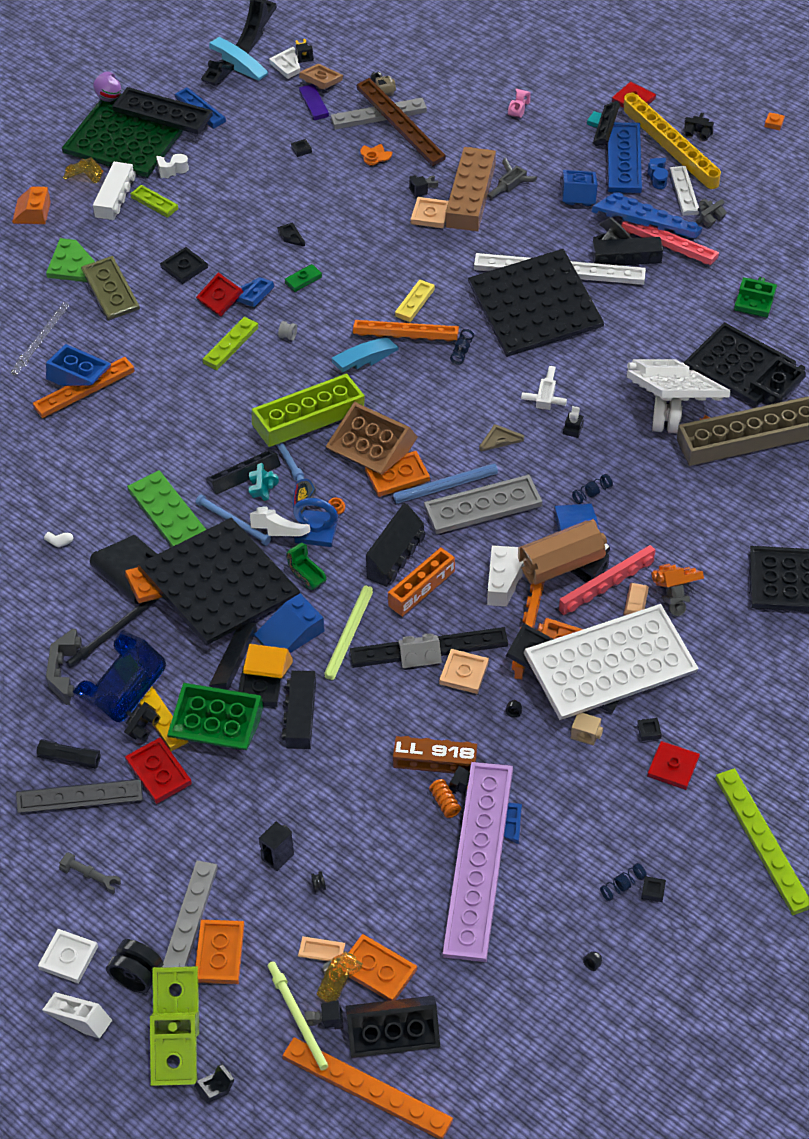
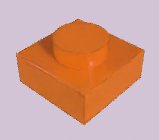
[764,112,785,131]

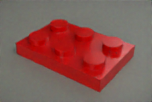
[125,737,192,804]

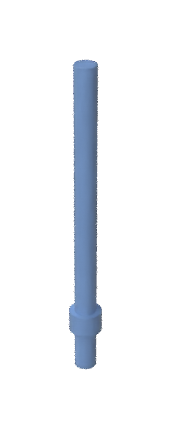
[276,442,304,481]

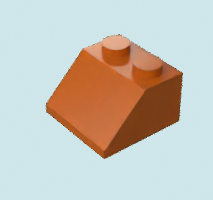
[12,186,51,224]

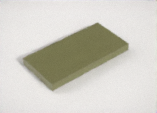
[81,256,140,321]

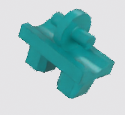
[249,463,279,501]

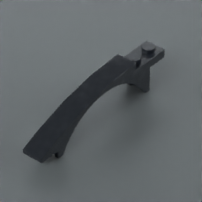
[201,0,277,85]

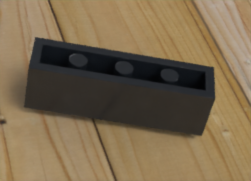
[592,237,663,266]
[282,670,316,749]

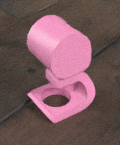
[508,89,530,118]

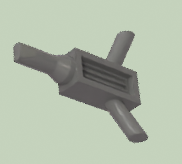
[487,158,537,199]

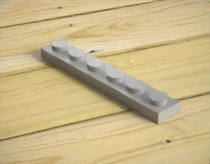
[331,98,427,130]
[162,860,218,967]

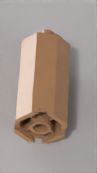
[518,519,607,585]

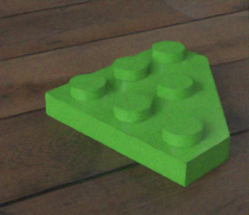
[46,238,95,282]

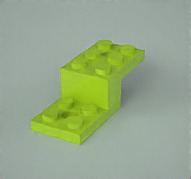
[150,966,199,1086]

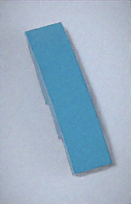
[332,337,399,372]

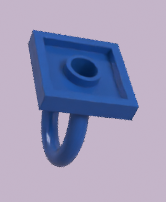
[293,498,339,547]

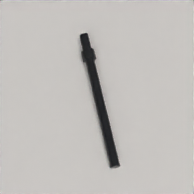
[66,598,159,668]

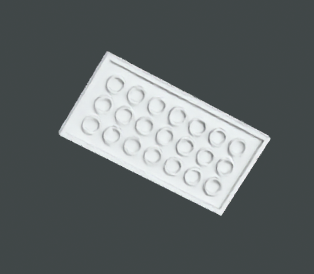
[524,604,699,720]

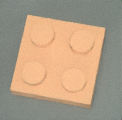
[411,197,449,228]
[439,649,489,694]

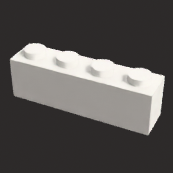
[93,162,136,220]

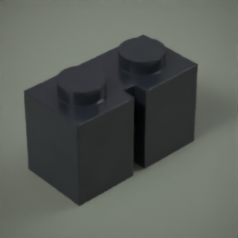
[259,821,294,871]

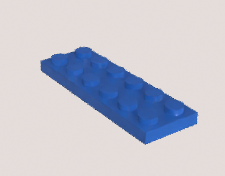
[608,122,642,193]

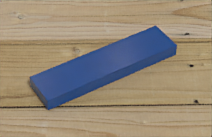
[175,87,226,129]

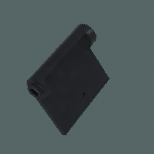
[90,535,157,604]

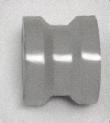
[278,321,297,341]

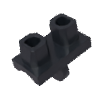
[685,112,714,140]
[124,702,161,741]

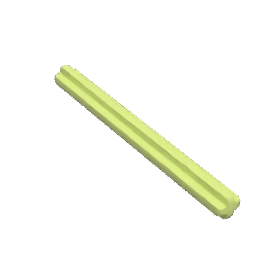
[324,585,373,680]

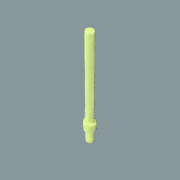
[267,962,328,1070]

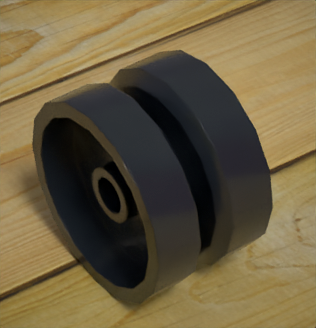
[106,939,164,993]

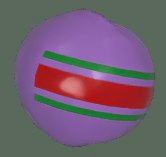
[93,71,121,102]

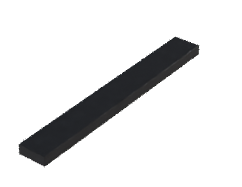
[350,627,508,668]

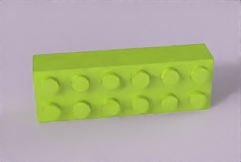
[252,373,365,447]

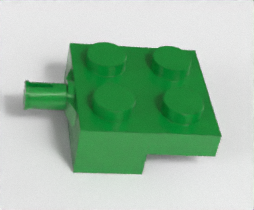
[734,277,777,318]

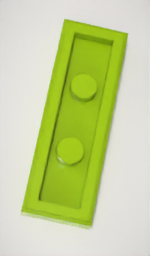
[130,185,178,218]

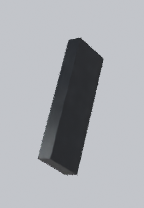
[593,101,620,146]

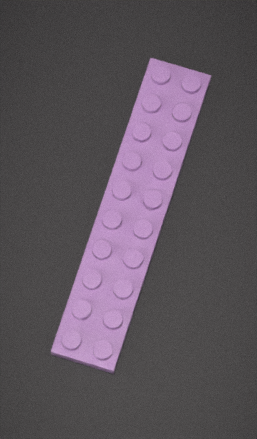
[443,762,513,962]

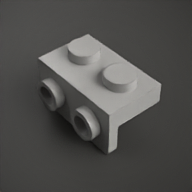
[398,633,442,668]

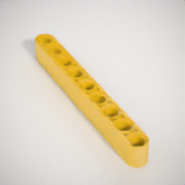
[624,93,721,189]

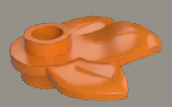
[360,144,393,166]

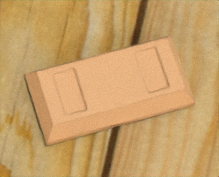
[624,583,649,615]
[298,936,345,963]

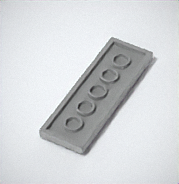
[424,475,542,534]

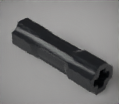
[36,739,101,769]

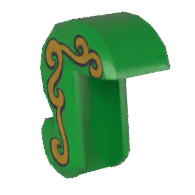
[286,543,327,590]

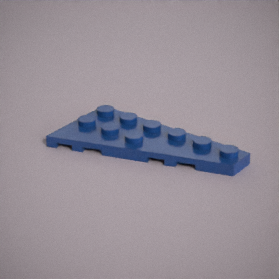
[592,192,703,239]

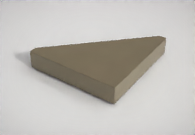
[479,424,524,452]

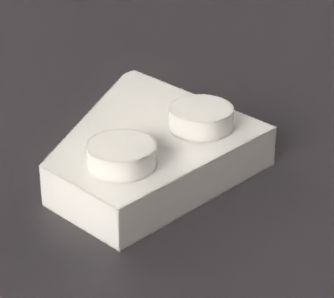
[269,47,300,79]

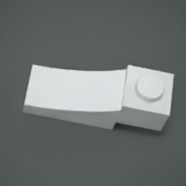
[250,507,310,536]

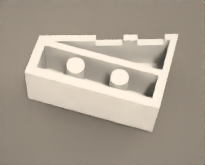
[487,546,524,607]

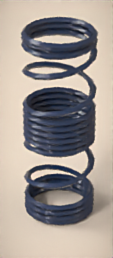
[450,329,474,365]
[572,474,613,504]
[600,863,647,901]

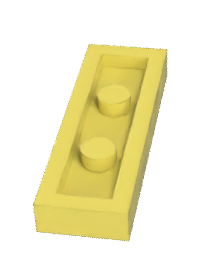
[395,279,435,322]

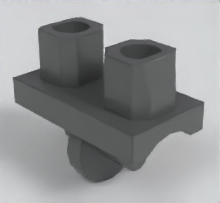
[695,199,727,228]
[662,585,690,616]

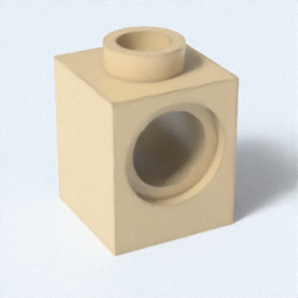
[571,713,603,746]

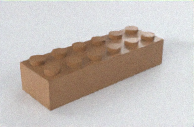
[446,147,496,231]

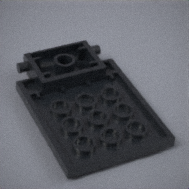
[684,322,806,407]

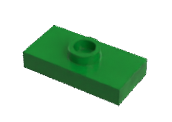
[285,264,322,292]

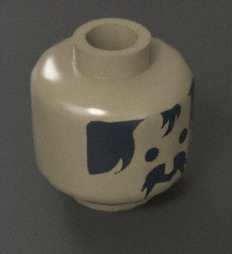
[375,76,396,97]

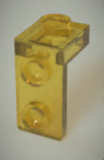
[63,157,103,183]
[317,952,363,1003]

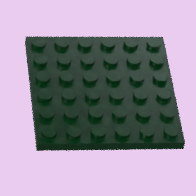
[62,93,183,178]

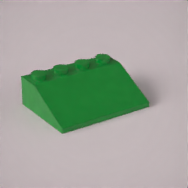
[167,683,264,751]

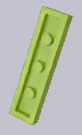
[202,317,259,370]

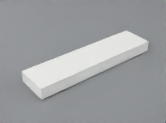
[669,166,699,216]

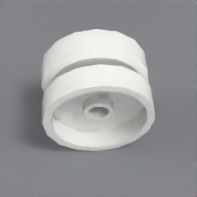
[652,396,682,434]

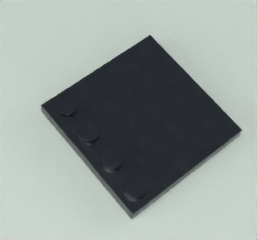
[750,545,809,612]

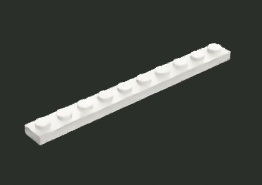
[474,253,646,285]

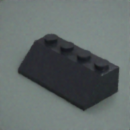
[366,503,426,587]
[345,995,441,1058]

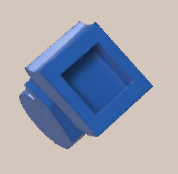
[647,158,668,189]

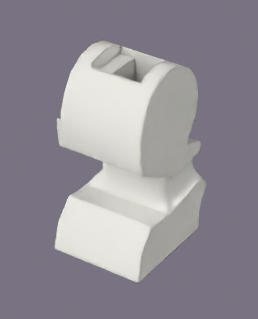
[156,154,189,178]

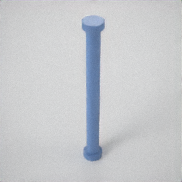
[195,494,271,546]

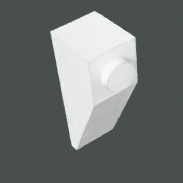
[42,992,112,1038]

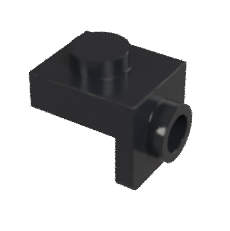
[194,1064,234,1103]

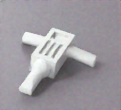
[521,366,567,410]

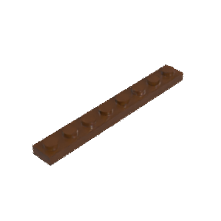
[357,78,446,167]

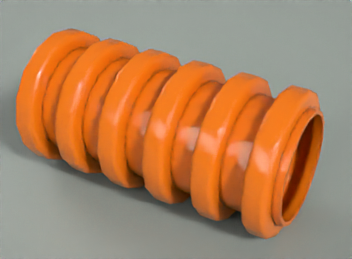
[429,779,461,818]

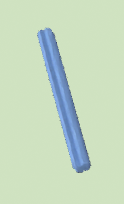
[393,463,498,504]

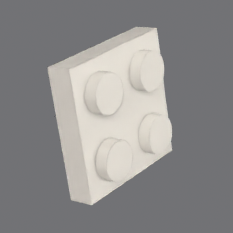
[38,929,98,984]

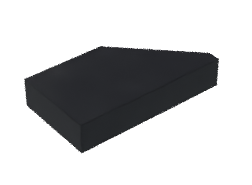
[277,222,305,246]

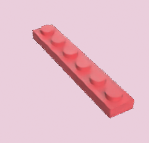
[621,221,719,265]
[559,545,655,615]

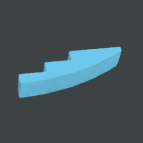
[209,37,268,81]

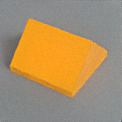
[243,644,293,678]

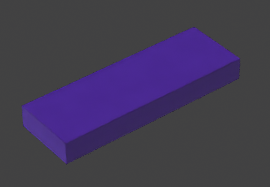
[299,84,329,121]

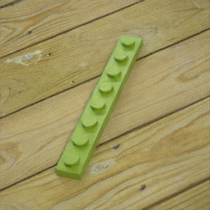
[715,768,809,916]

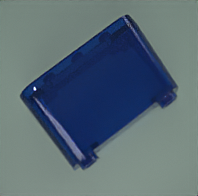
[73,630,166,722]

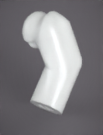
[44,532,73,548]

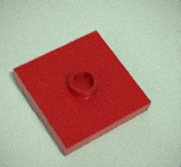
[611,81,656,108]
[196,272,243,317]
[647,741,700,790]

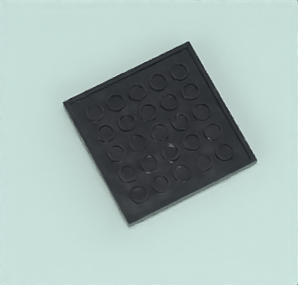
[468,248,604,357]
[138,517,300,646]

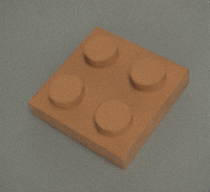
[299,64,343,89]

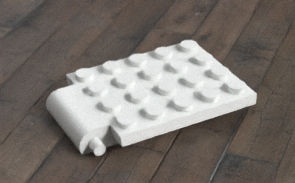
[627,359,730,401]

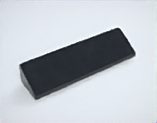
[206,450,281,494]
[209,622,257,690]

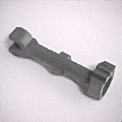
[59,852,121,894]

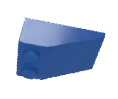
[562,170,598,206]
[46,344,111,386]
[554,503,599,532]
[254,593,325,653]

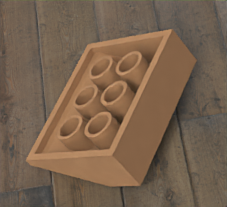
[326,402,418,475]

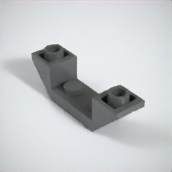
[46,629,82,705]

